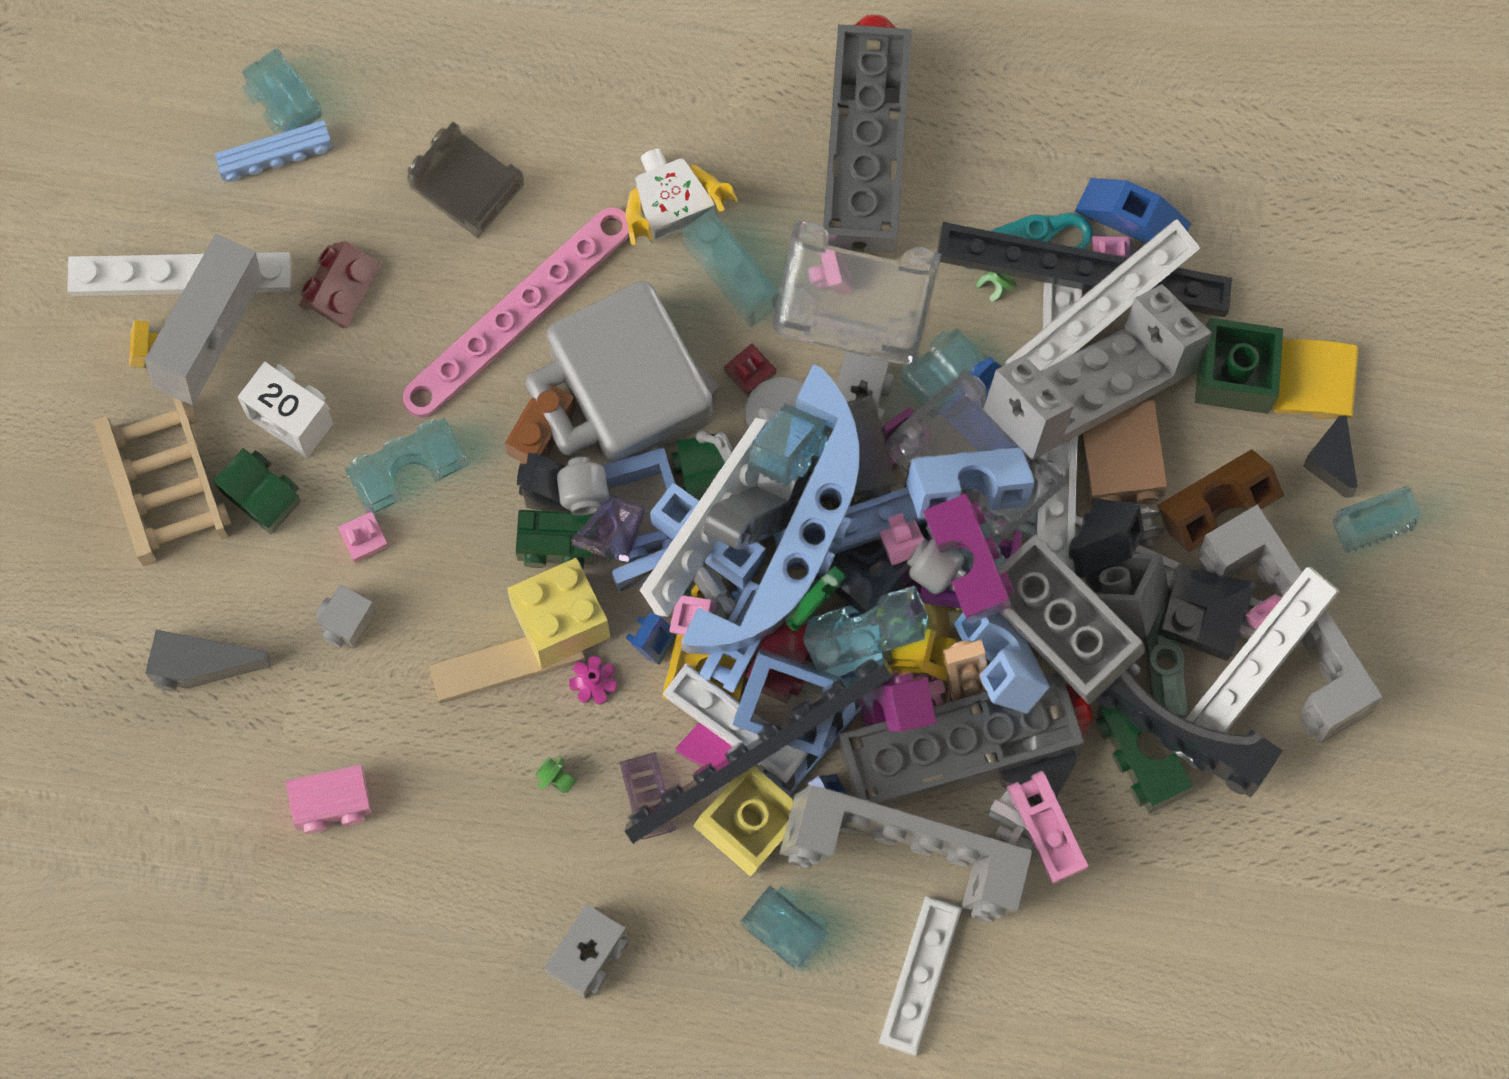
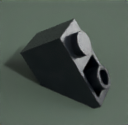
[517,452,571,512]
[1069,499,1144,577]

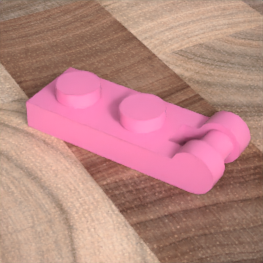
[1007,771,1088,885]

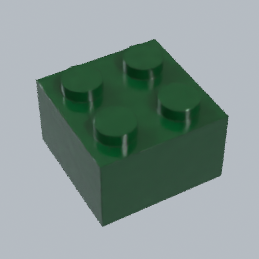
[1195,318,1283,414]

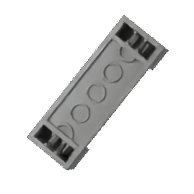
[983,284,1212,460]
[1198,504,1383,743]
[779,785,1032,922]

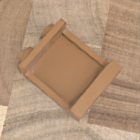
[1082,400,1167,505]

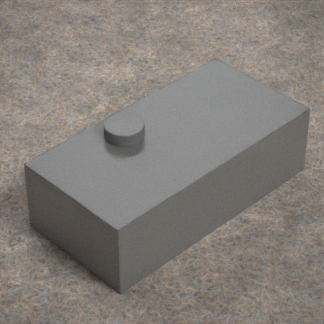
[145,234,262,406]
[997,534,1145,705]

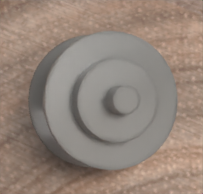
[1139,503,1165,548]

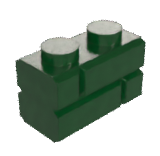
[516,510,596,569]

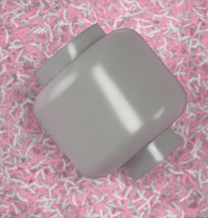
[557,457,609,515]
[907,538,966,594]

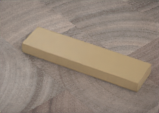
[428,637,585,704]

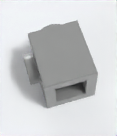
[316,584,376,649]

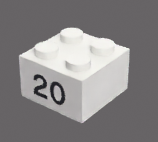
[238,361,334,459]

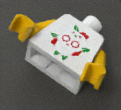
[625,149,738,245]

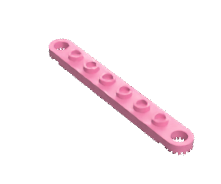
[403,208,629,418]

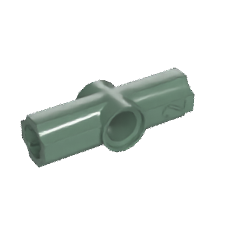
[1146,604,1188,719]

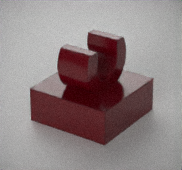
[724,343,777,397]

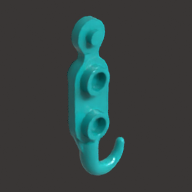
[965,212,1093,269]

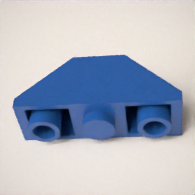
[1075,178,1191,244]

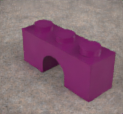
[923,493,1015,624]
[859,670,936,732]

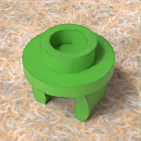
[976,271,1017,301]
[536,756,576,793]

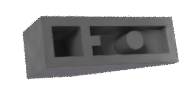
[145,630,272,691]

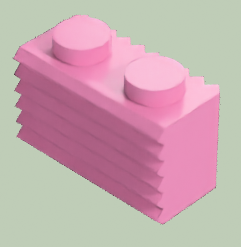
[285,764,372,834]

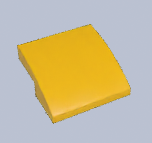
[1272,339,1359,419]

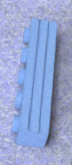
[214,120,333,182]

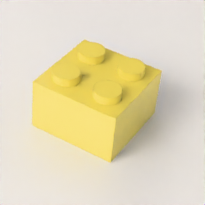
[507,558,611,668]
[693,766,793,877]

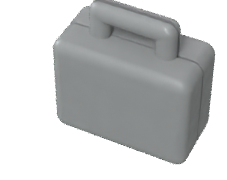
[526,281,713,463]

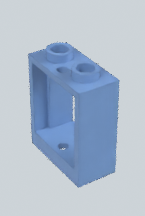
[602,447,675,563]
[732,648,846,757]

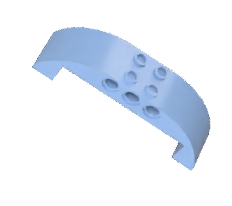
[681,364,859,654]

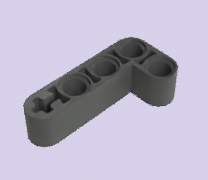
[703,449,810,550]

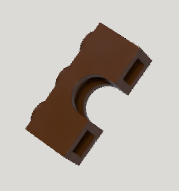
[1157,449,1284,552]

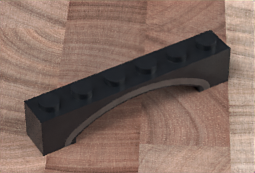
[1096,670,1283,798]

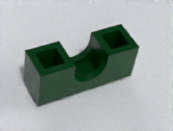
[1094,705,1193,814]

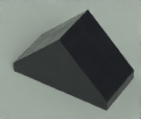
[1303,415,1358,498]
[1000,751,1077,805]

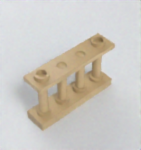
[93,397,231,566]

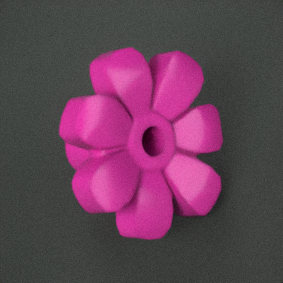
[569,656,617,705]

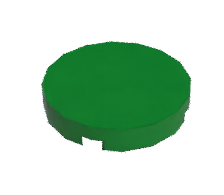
[784,566,846,631]

